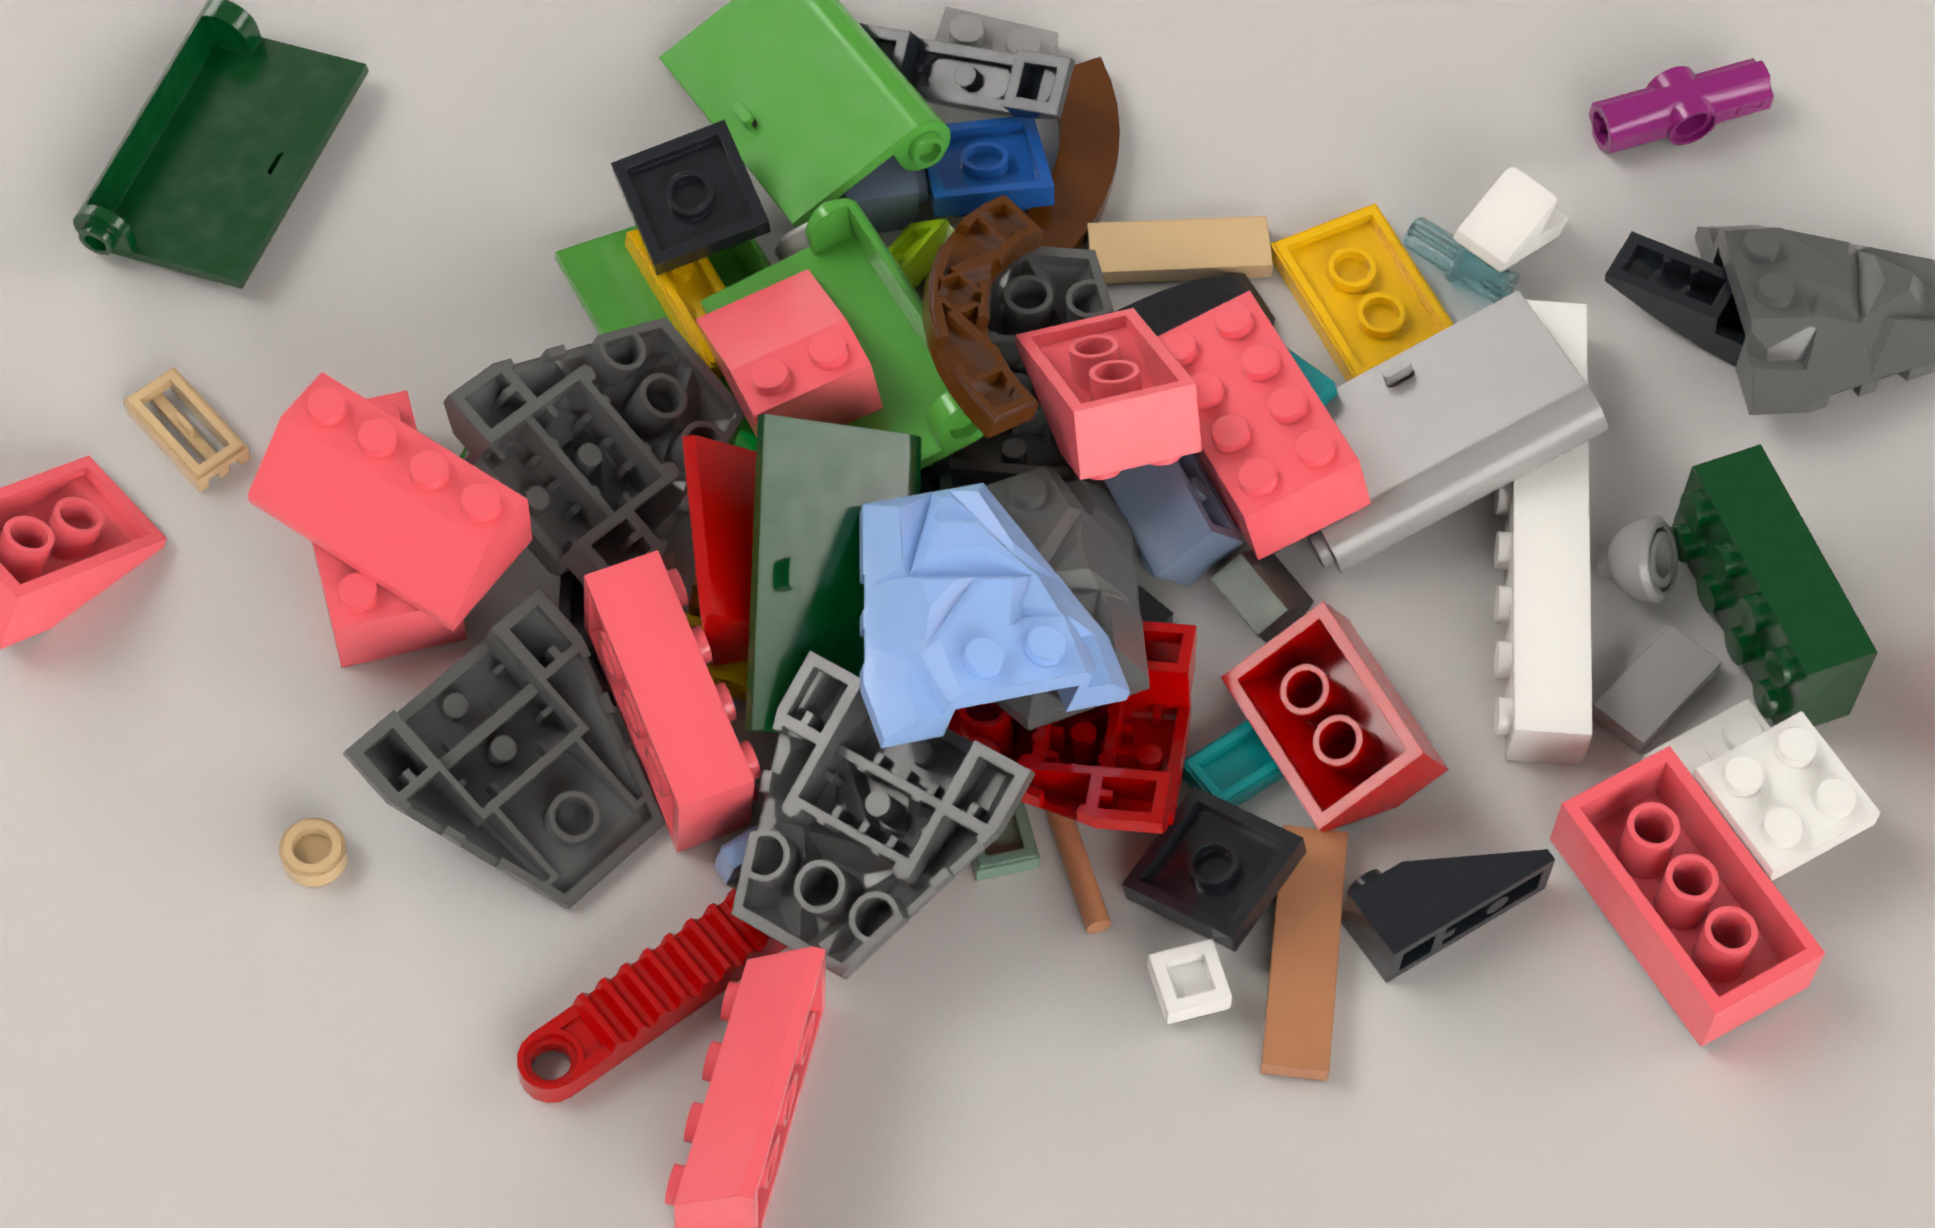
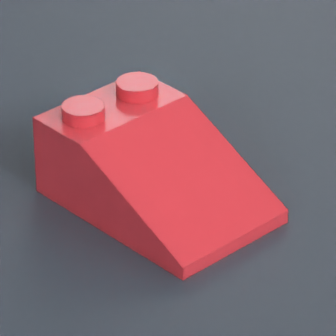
[695,269,883,438]
[1015,308,1202,480]
[0,455,167,649]

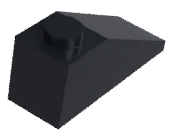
[1341,849,1555,983]

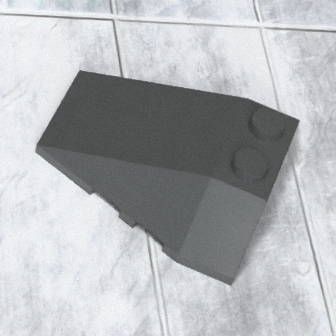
[343,588,666,910]

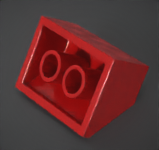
[682,435,756,665]
[1221,601,1449,832]

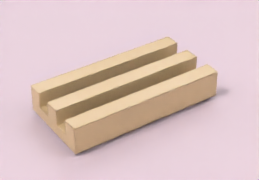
[123,367,250,493]

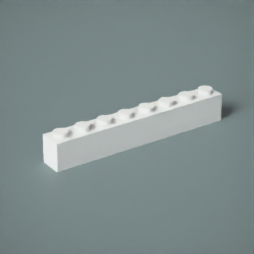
[1494,300,1592,766]

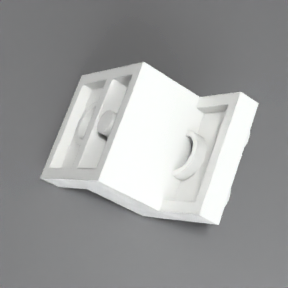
[1642,699,1881,881]

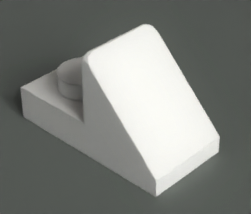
[1453,166,1569,273]

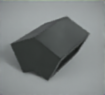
[1210,549,1314,643]

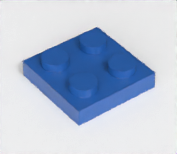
[925,117,1054,218]

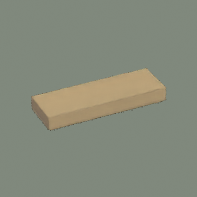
[1087,216,1273,284]

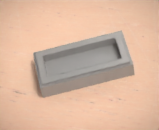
[1592,624,1722,754]

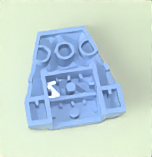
[859,483,1130,748]

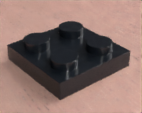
[611,119,771,276]
[1122,786,1307,952]

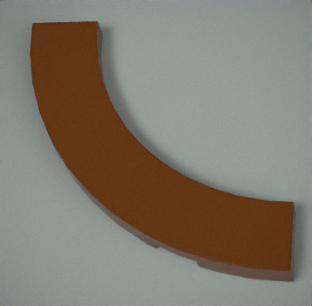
[1026,57,1120,249]
[922,195,1044,439]

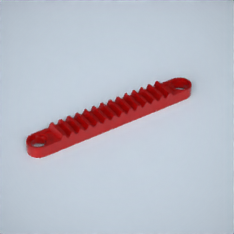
[517,888,787,1103]

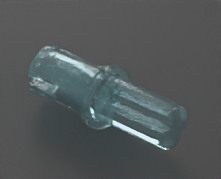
[1403,217,1520,303]

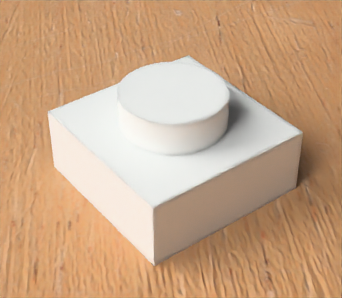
[1147,939,1233,1025]

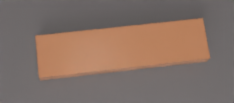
[1260,825,1348,1081]

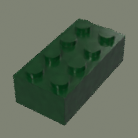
[1671,444,1878,727]

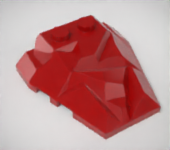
[947,621,1197,834]

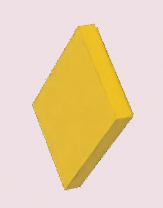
[1270,203,1454,381]

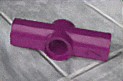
[1589,58,1774,154]

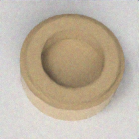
[279,818,348,887]

